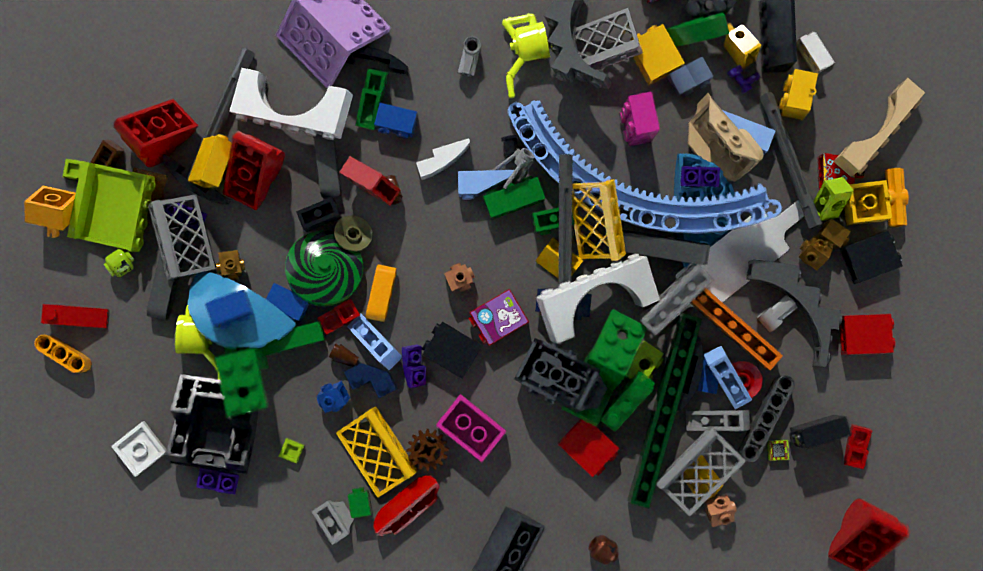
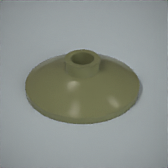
[334,215,373,252]

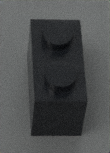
[296,197,342,232]

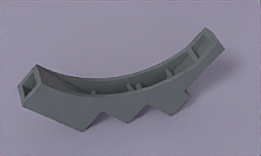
[544,0,612,90]
[746,259,842,367]

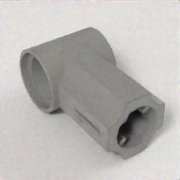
[458,36,481,77]
[757,295,798,333]

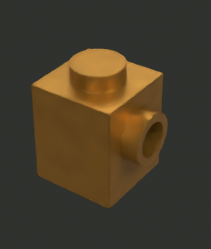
[816,219,851,250]

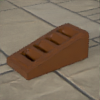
[90,140,124,168]

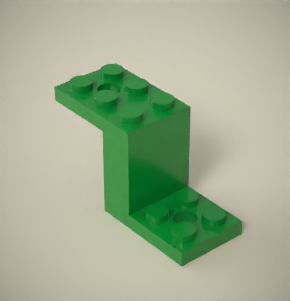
[561,309,647,426]
[215,347,269,417]

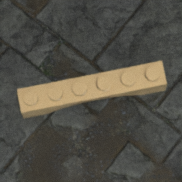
[834,78,925,177]

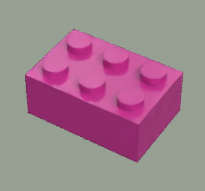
[619,92,660,147]
[436,394,506,462]

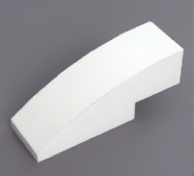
[416,138,470,180]

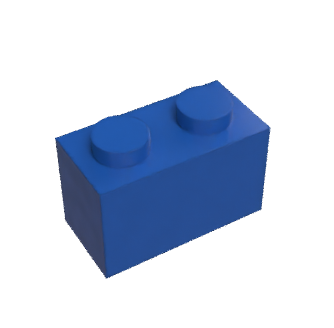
[374,103,418,139]
[266,283,310,322]
[205,289,254,329]

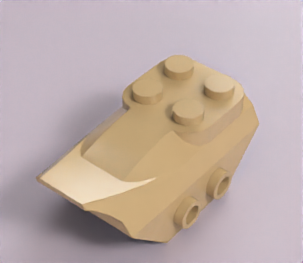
[688,93,764,182]

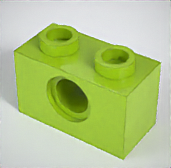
[814,177,854,221]
[626,341,664,380]

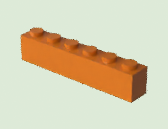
[690,288,783,370]

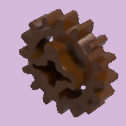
[406,428,449,471]

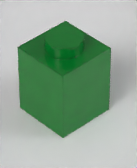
[348,487,373,518]

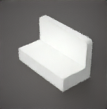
[796,32,834,73]

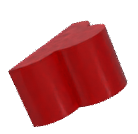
[113,99,198,167]
[223,131,285,211]
[828,498,909,571]

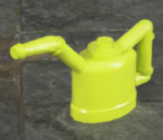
[502,13,550,99]
[175,305,219,380]

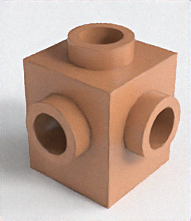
[444,263,475,292]
[705,494,737,527]

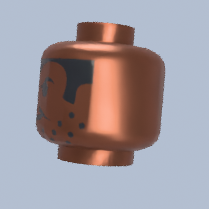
[588,535,619,565]

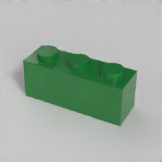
[483,176,545,220]
[600,370,654,432]

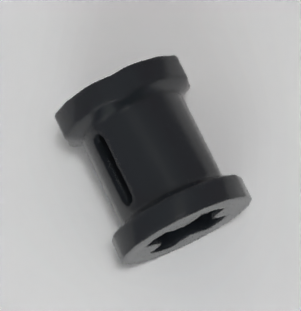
[501,135,518,158]

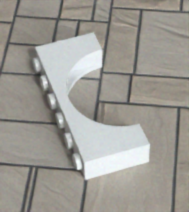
[229,68,353,140]
[536,254,660,344]

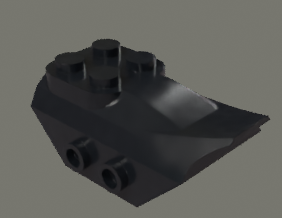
[514,338,607,413]

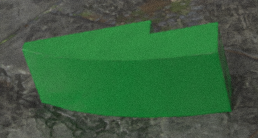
[666,12,729,46]
[355,68,389,130]
[261,321,325,356]

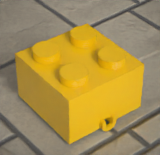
[779,69,818,120]
[844,180,892,226]

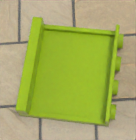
[67,161,155,252]

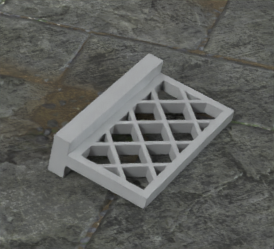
[575,8,643,70]
[148,195,215,280]
[641,263,713,335]
[656,426,746,516]

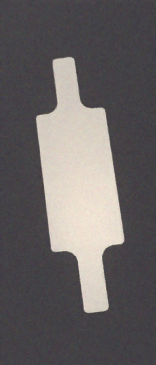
[670,200,804,322]

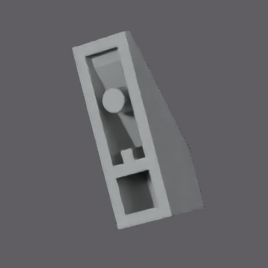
[686,410,750,431]

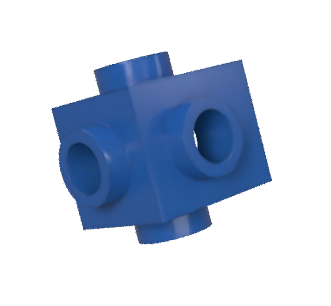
[316,381,351,413]

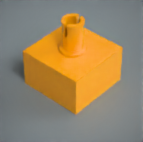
[24,186,76,238]

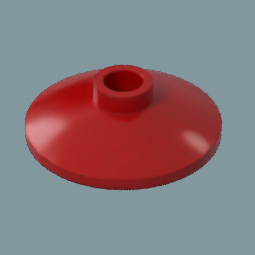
[732,361,763,398]

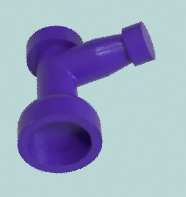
[727,65,761,94]

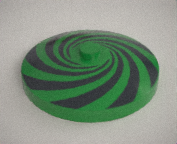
[285,231,363,306]

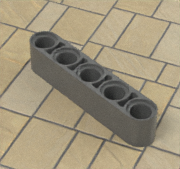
[310,106,342,198]
[147,225,189,321]
[622,229,710,265]
[738,375,795,462]

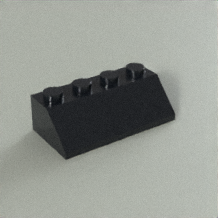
[759,0,797,72]
[472,506,544,571]

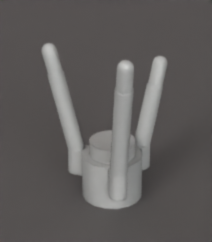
[493,148,535,189]

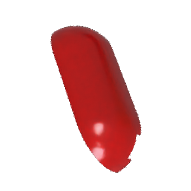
[374,476,440,536]

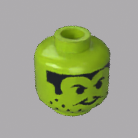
[104,249,135,278]

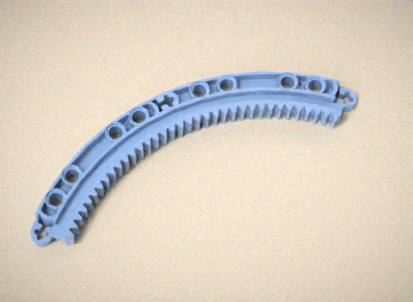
[508,100,782,234]

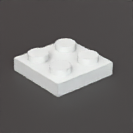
[111,421,167,477]

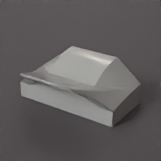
[311,500,354,545]

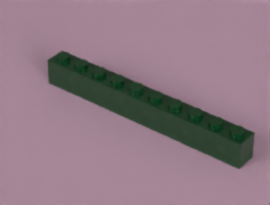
[627,313,702,509]

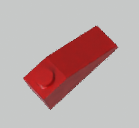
[41,304,109,328]

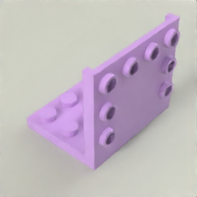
[276,0,391,88]

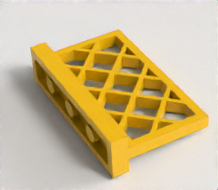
[572,180,626,261]
[336,406,418,498]

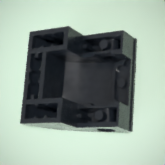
[165,375,258,474]

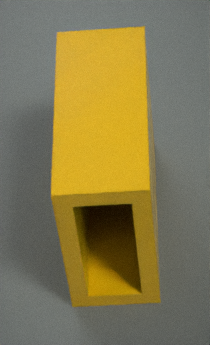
[630,24,685,85]
[188,134,231,188]

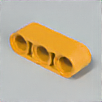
[365,264,397,322]
[35,335,91,373]

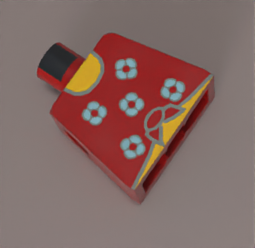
[818,153,865,190]

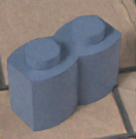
[667,57,713,98]

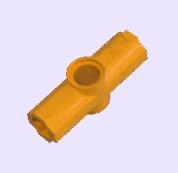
[885,168,909,227]

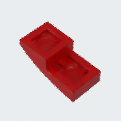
[317,299,360,336]
[844,424,872,469]

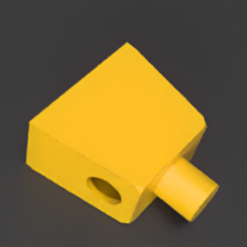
[724,22,761,69]

